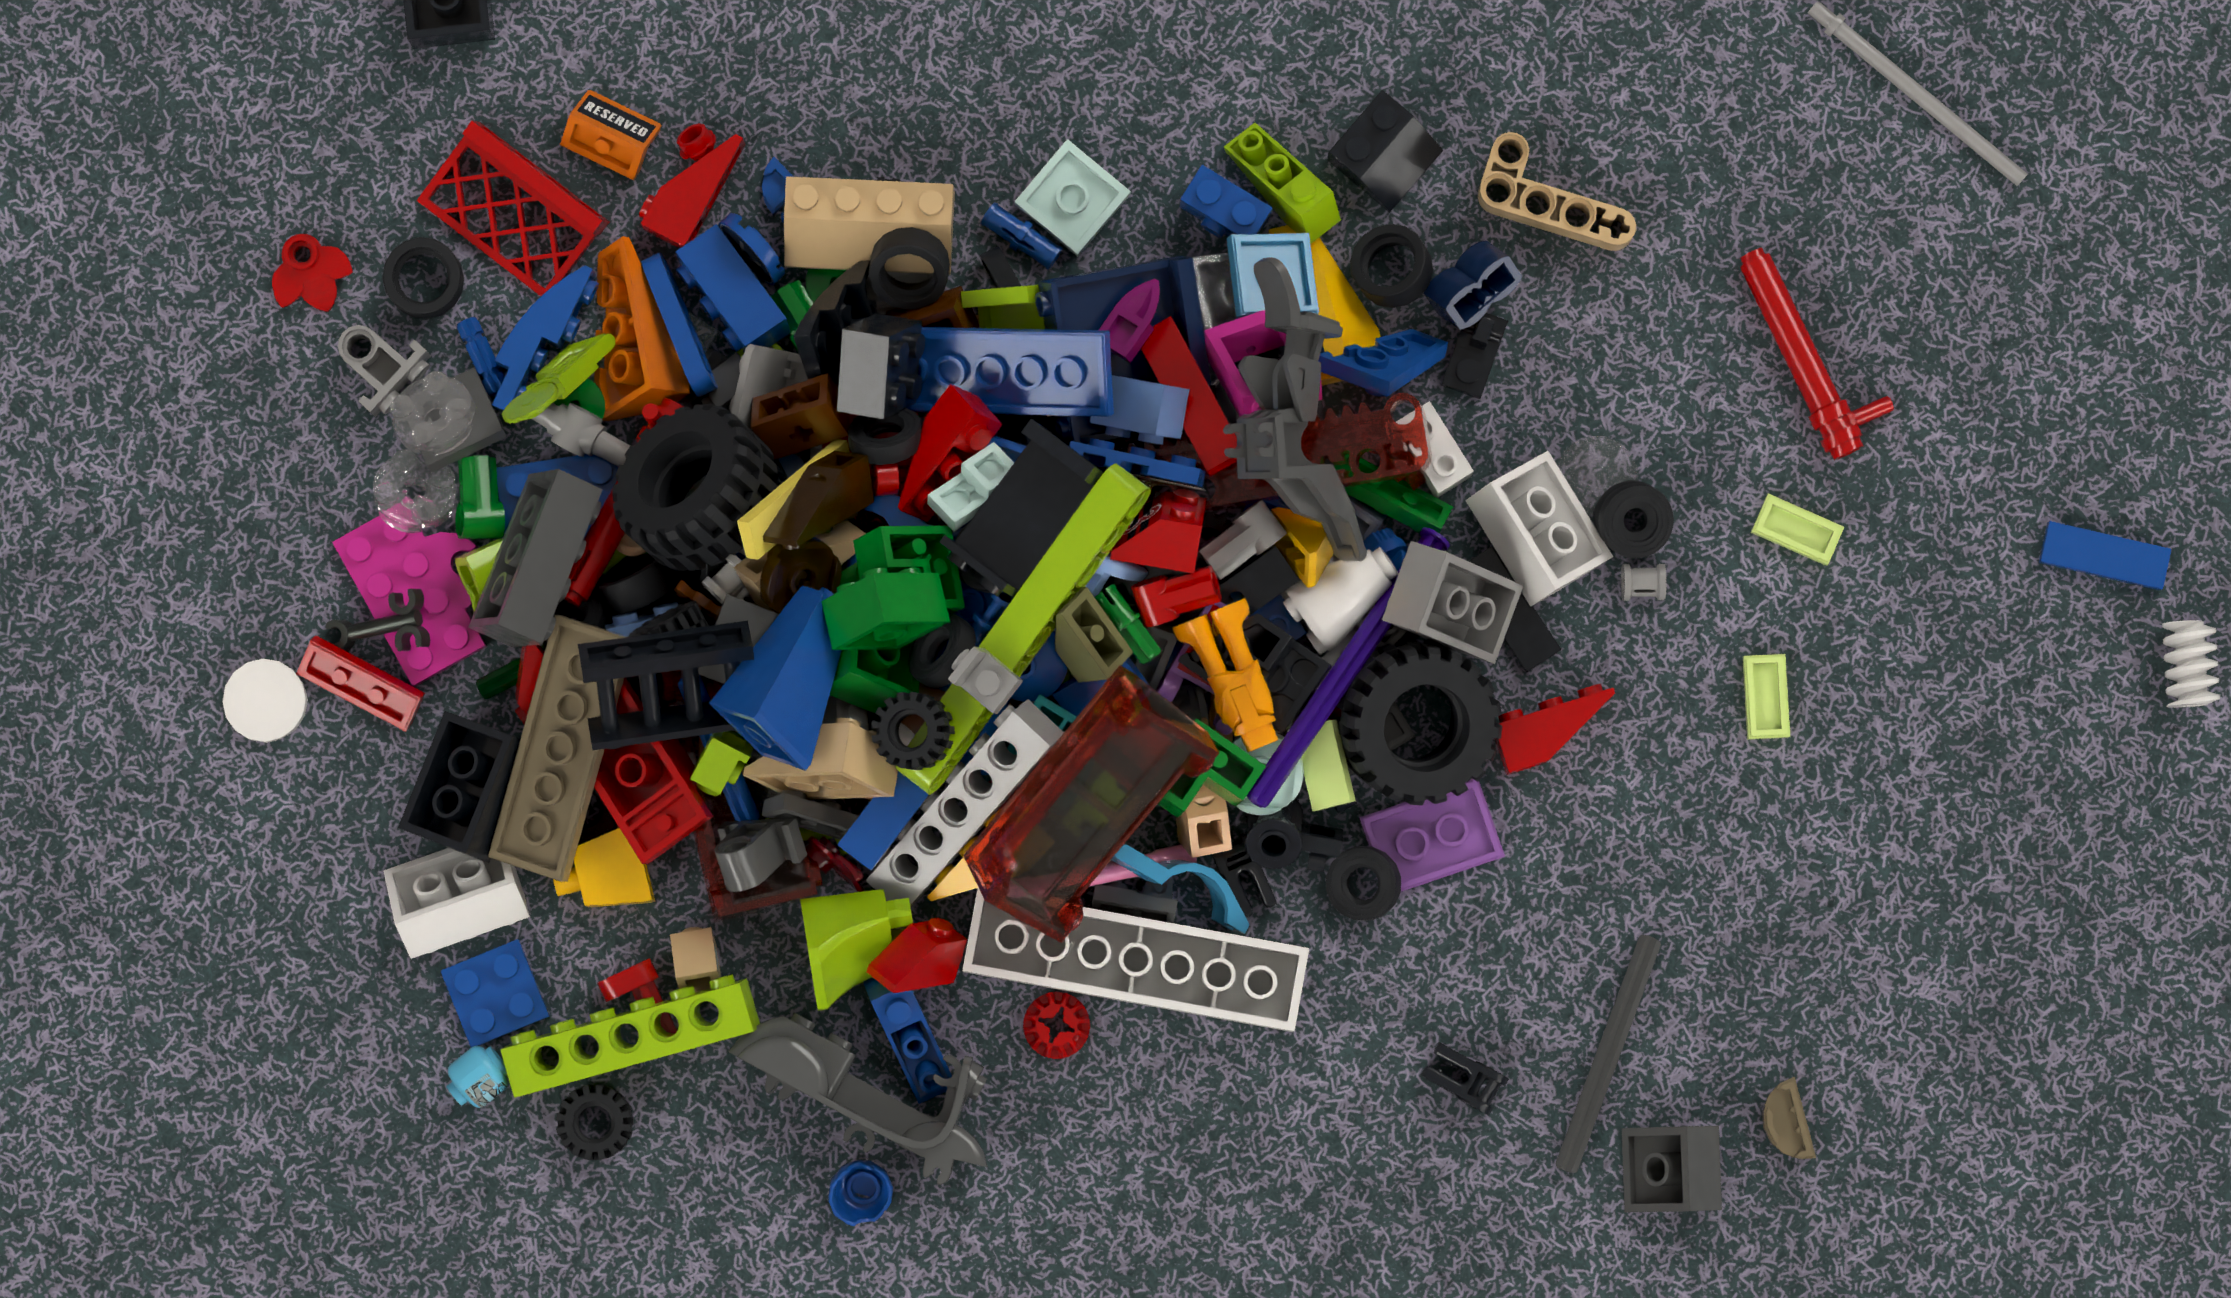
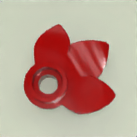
[272,234,353,312]

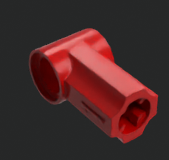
[1131,565,1222,628]

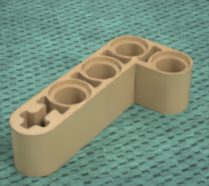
[1478,132,1636,251]

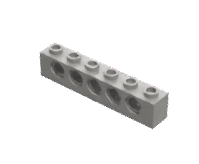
[866,699,1065,907]

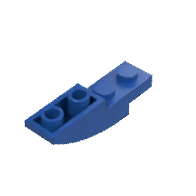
[492,265,599,413]

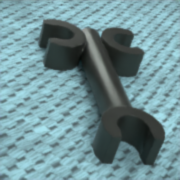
[326,589,431,651]

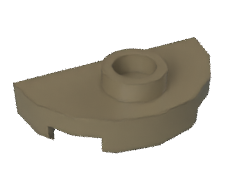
[1762,1077,1816,1159]

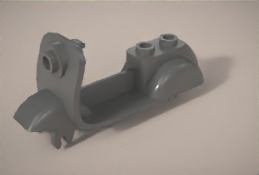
[728,1013,988,1185]

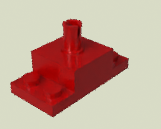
[594,677,713,864]

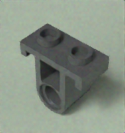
[714,818,807,892]

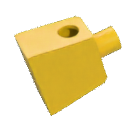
[553,828,655,907]

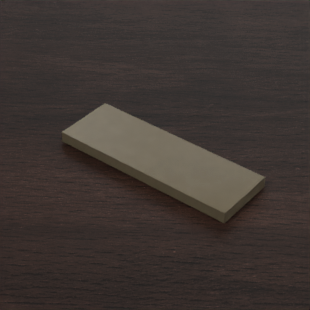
[488,615,628,882]

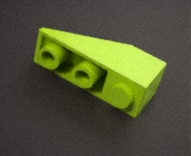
[1224,123,1341,244]

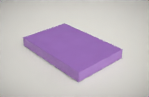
[1359,779,1505,892]

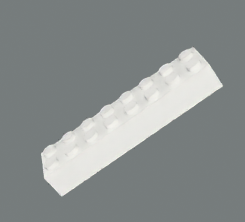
[962,888,1309,1032]

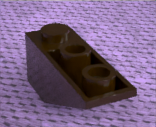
[763,451,874,550]

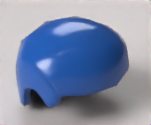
[828,1160,893,1226]

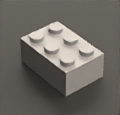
[1382,541,1523,664]

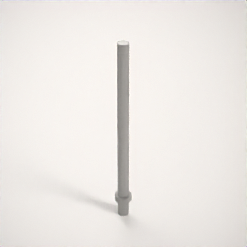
[1808,1,2028,186]

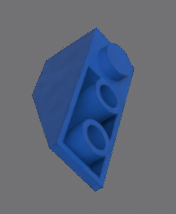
[863,977,952,1104]

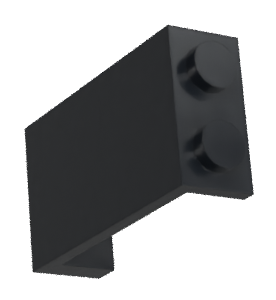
[939,419,1104,597]

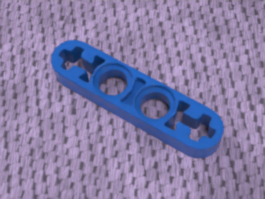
[641,252,718,397]

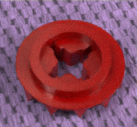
[1023,992,1090,1059]

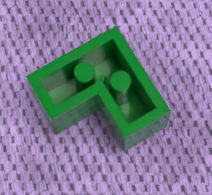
[853,526,965,613]
[1143,718,1266,817]

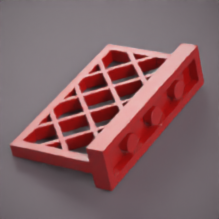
[416,121,610,296]

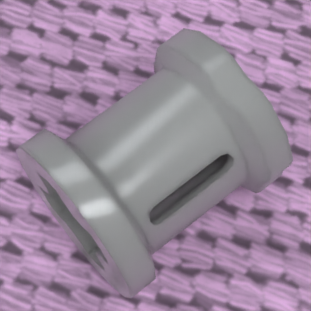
[1621,564,1667,601]

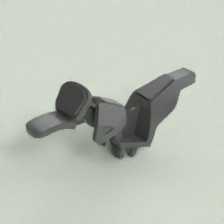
[1223,257,1367,561]

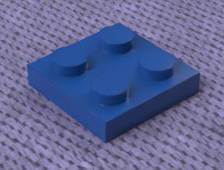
[441,939,550,1047]

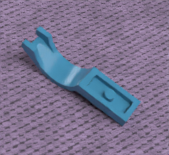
[1077,825,1250,934]

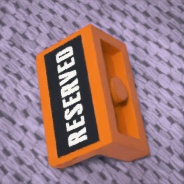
[560,90,661,180]

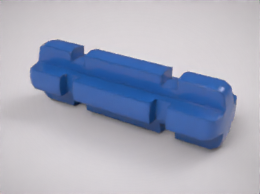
[457,317,505,396]

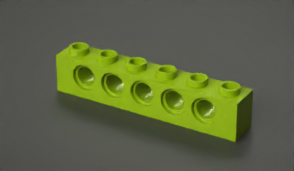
[500,974,760,1098]

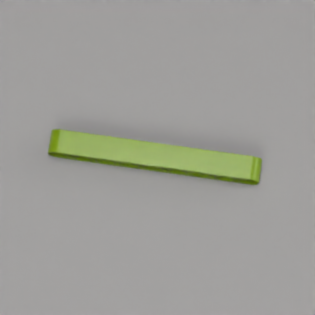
[895,463,1151,795]

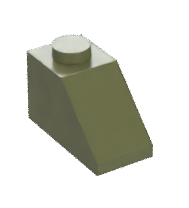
[1055,587,1133,683]

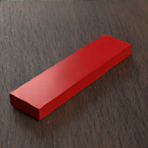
[1141,316,1237,476]

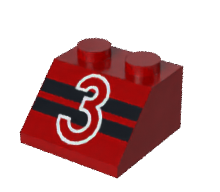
[1110,489,1207,574]

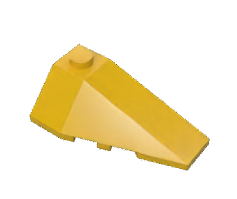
[1268,225,1381,386]

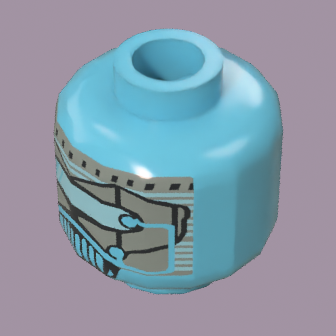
[446,1046,509,1108]

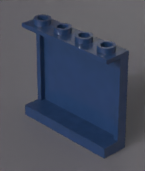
[1035,256,1211,446]

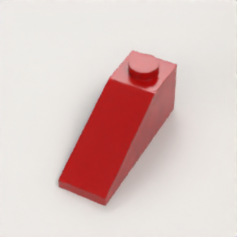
[639,134,746,249]

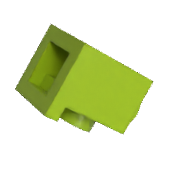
[690,731,753,796]

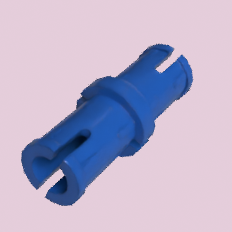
[980,202,1063,270]

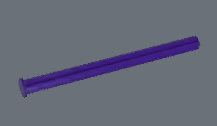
[1247,527,1450,808]

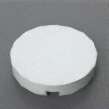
[222,659,308,743]

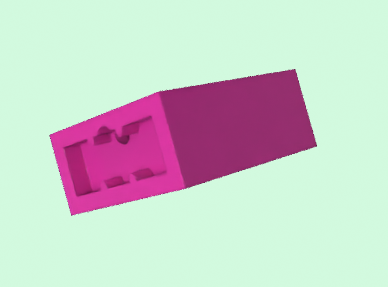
[1204,310,1323,417]

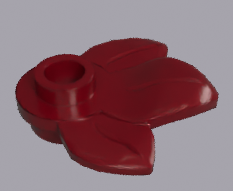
[805,836,864,892]

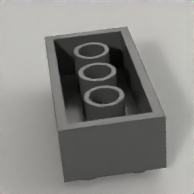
[469,469,603,647]

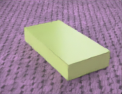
[1751,493,1844,566]
[1743,654,1790,740]
[1301,720,1356,811]

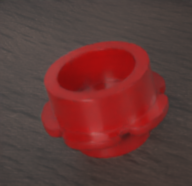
[677,123,716,161]

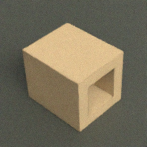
[670,927,721,992]

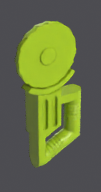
[502,334,616,424]

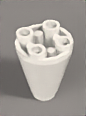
[1281,547,1399,655]

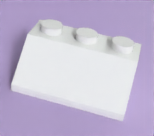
[1465,451,1613,607]
[383,848,530,959]

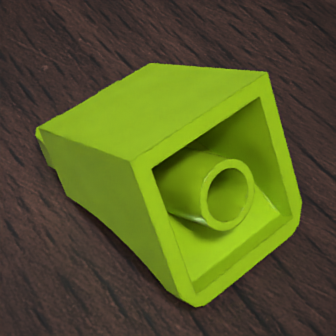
[800,889,913,1011]

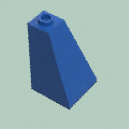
[709,586,842,771]

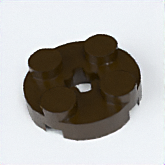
[760,537,842,614]

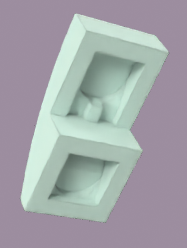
[927,442,1014,532]

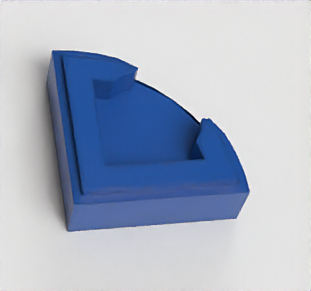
[762,157,794,216]

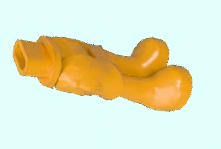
[1172,598,1279,752]

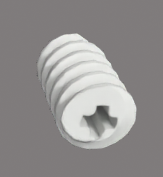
[2162,620,2220,708]

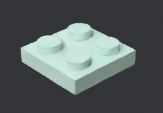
[1014,139,1131,257]

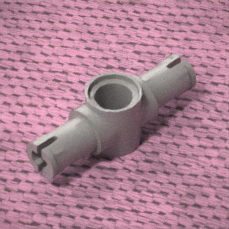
[532,403,631,467]

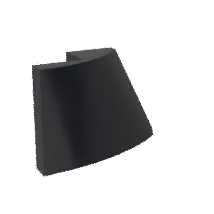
[794,260,878,387]
[1178,613,1332,736]

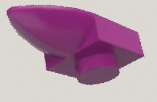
[1099,279,1160,363]

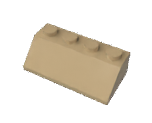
[784,176,955,275]

